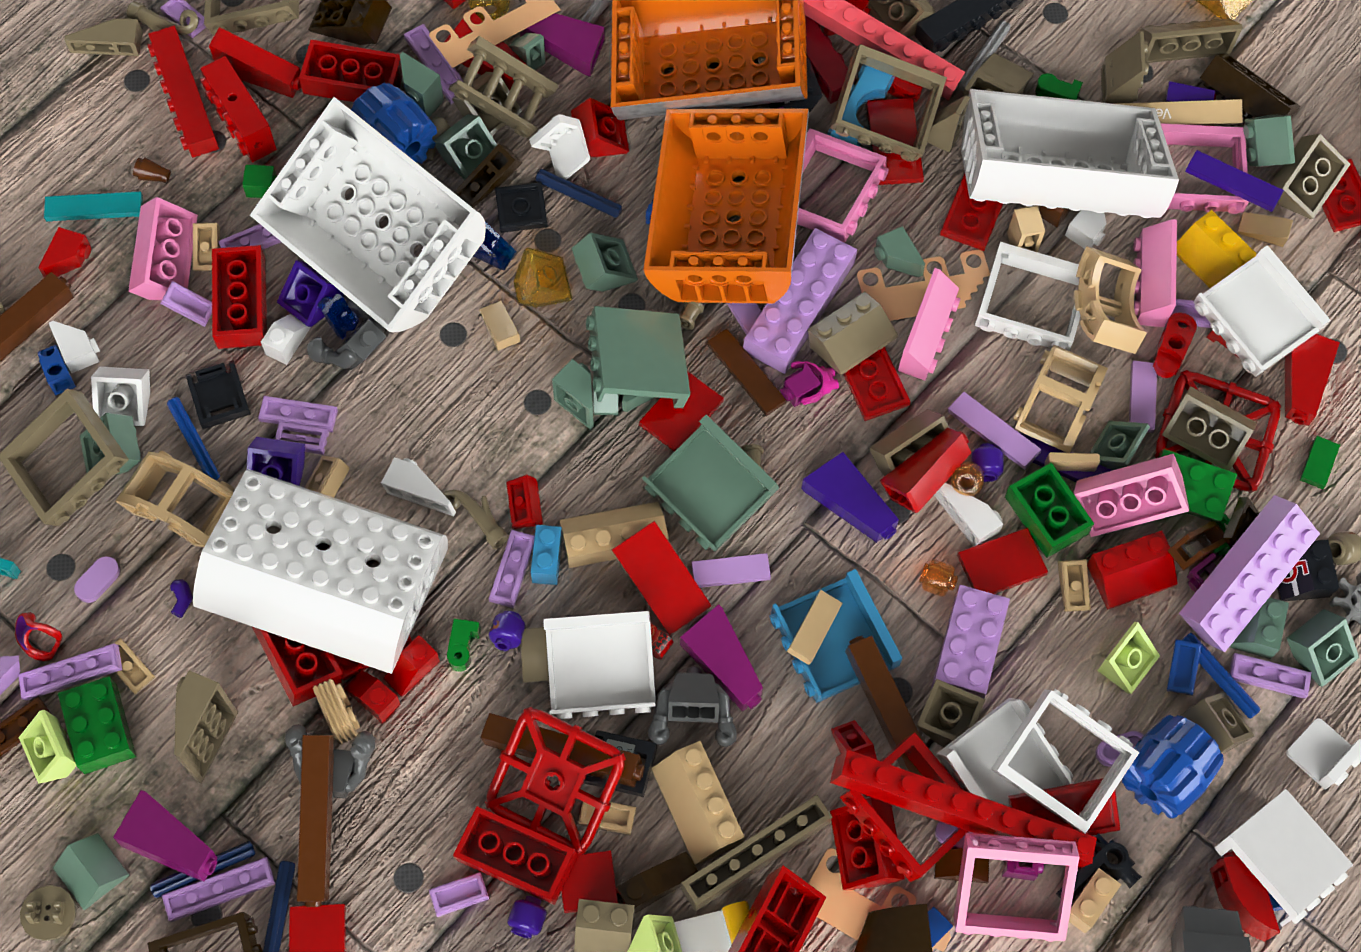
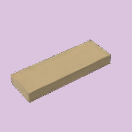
[787,590,843,665]

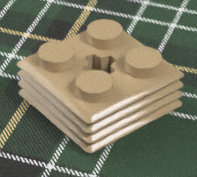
[313,679,361,745]

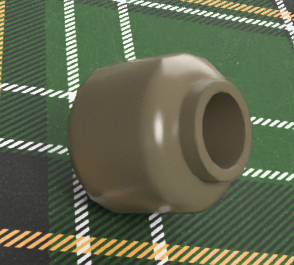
[1327,532,1361,565]

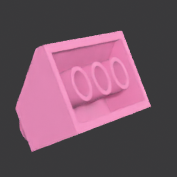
[128,197,198,300]
[1133,219,1177,327]
[898,268,960,381]
[1074,454,1189,537]

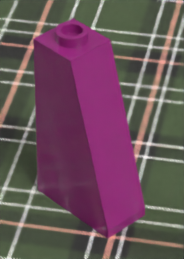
[520,13,605,77]
[680,604,763,712]
[113,790,218,882]

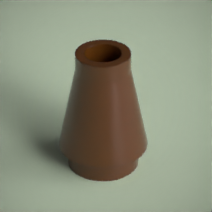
[133,157,171,184]

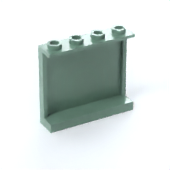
[586,306,690,408]
[642,415,779,552]

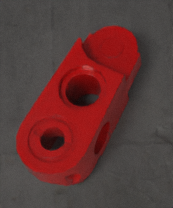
[1152,312,1197,378]

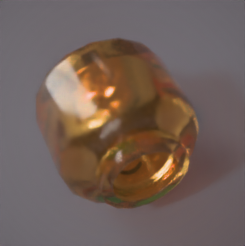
[951,461,985,496]
[919,559,958,597]

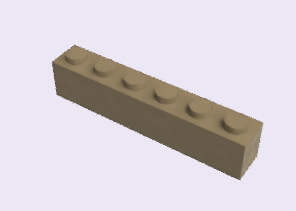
[681,795,832,912]

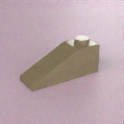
[64,18,143,56]
[927,95,970,153]

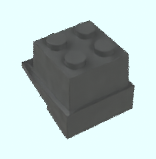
[1171,906,1251,952]

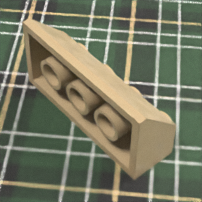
[560,502,669,568]
[652,741,745,865]

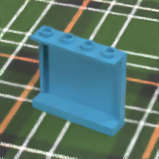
[769,569,903,703]

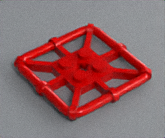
[1154,370,1281,493]
[484,707,626,855]

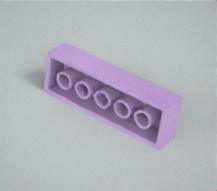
[743,228,857,374]
[1179,495,1320,652]

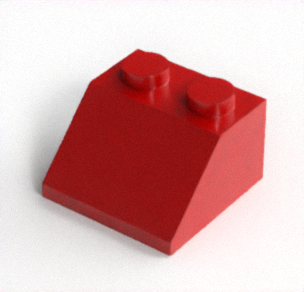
[571,98,629,157]

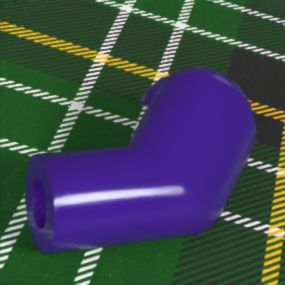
[170,579,193,618]

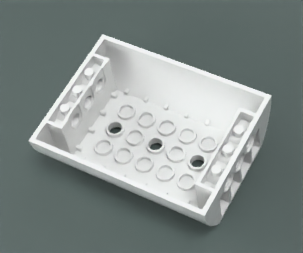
[961,89,1179,218]
[250,97,486,332]
[193,470,448,674]

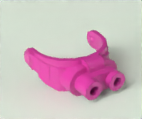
[791,361,839,405]

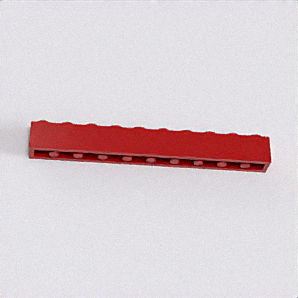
[830,750,1097,869]

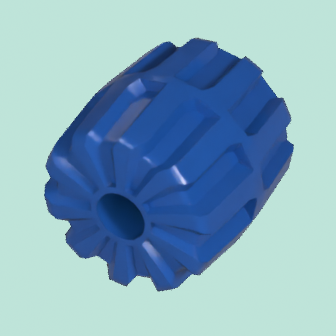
[351,83,437,164]
[1122,715,1224,819]

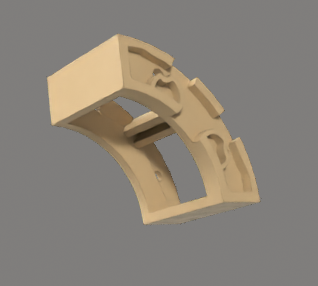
[1074,246,1147,354]
[1013,345,1108,453]
[116,451,234,547]

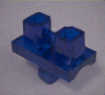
[318,293,359,340]

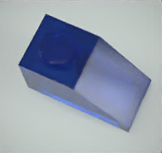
[473,221,517,270]

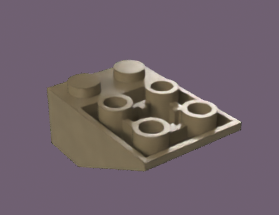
[1101,31,1149,104]
[962,53,1034,97]

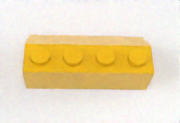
[1177,210,1257,288]

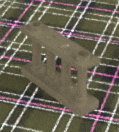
[448,36,558,137]

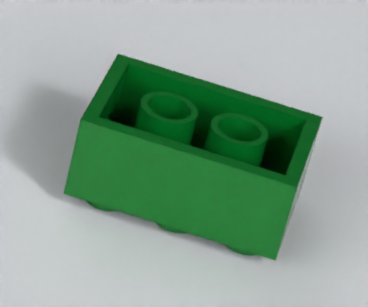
[1158,449,1237,523]
[1005,463,1094,558]
[58,676,137,774]

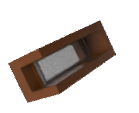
[1167,520,1226,571]

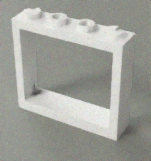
[975,242,1080,351]
[991,689,1139,834]

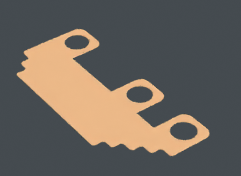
[857,250,990,321]
[808,848,951,952]

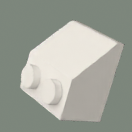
[91,367,150,426]

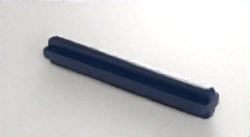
[536,169,622,218]
[150,841,255,898]
[263,861,296,952]

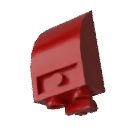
[1210,851,1280,942]

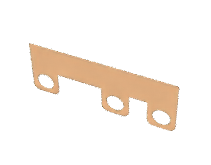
[429,0,561,68]

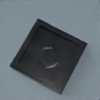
[495,182,548,233]

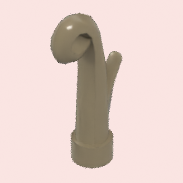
[127,1,199,35]
[443,490,509,549]

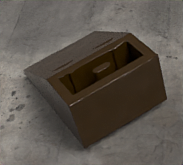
[308,0,392,45]

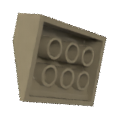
[174,670,238,784]

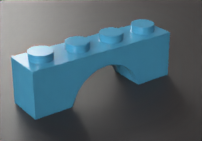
[827,65,895,147]

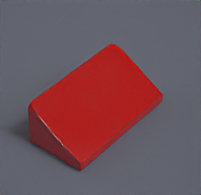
[506,474,543,529]

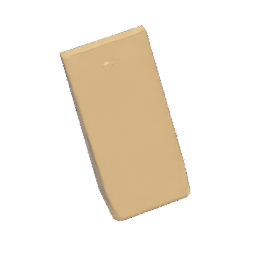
[1237,212,1293,247]
[193,223,220,271]
[479,301,520,351]
[1058,559,1091,612]
[115,638,155,694]

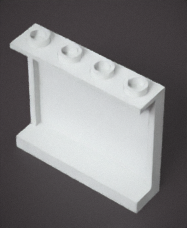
[1193,245,1331,377]
[544,611,656,719]
[936,698,1075,806]
[1214,789,1353,927]

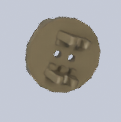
[20,885,76,941]

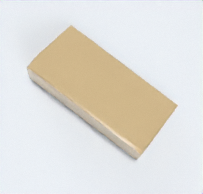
[304,455,349,498]

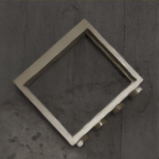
[204,0,299,36]
[829,44,947,161]
[0,389,129,526]

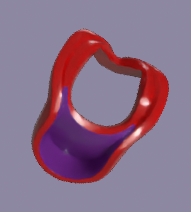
[15,612,63,661]

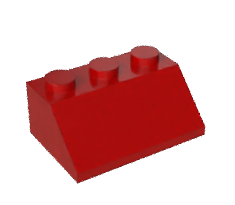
[1087,530,1178,610]
[830,797,905,891]

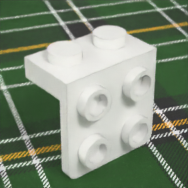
[529,114,590,180]
[1286,718,1361,790]

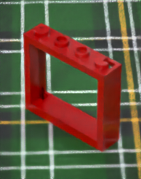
[840,732,969,882]

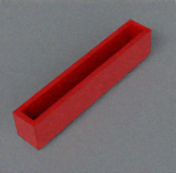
[147,25,219,158]

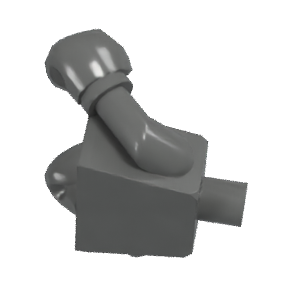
[307,299,386,370]
[648,666,737,747]
[285,724,376,804]

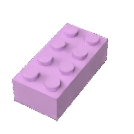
[931,585,1010,699]

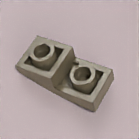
[521,627,549,682]

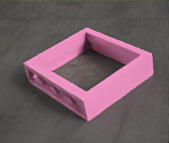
[1160,123,1249,214]
[797,128,889,243]
[954,833,1079,941]

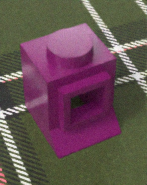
[780,362,821,407]
[1187,553,1217,592]
[1002,860,1044,881]

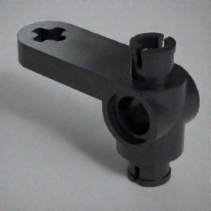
[1056,833,1142,899]

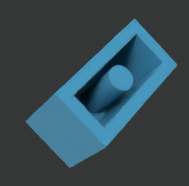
[531,525,563,585]

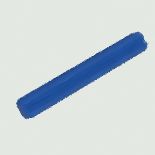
[167,397,220,480]
[1182,633,1261,719]

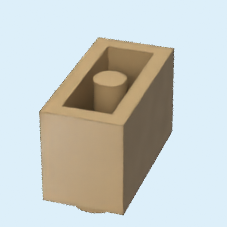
[1007,206,1045,252]
[1069,868,1122,933]

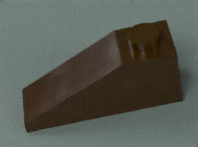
[454,144,522,208]
[616,851,698,914]

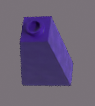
[801,452,899,543]

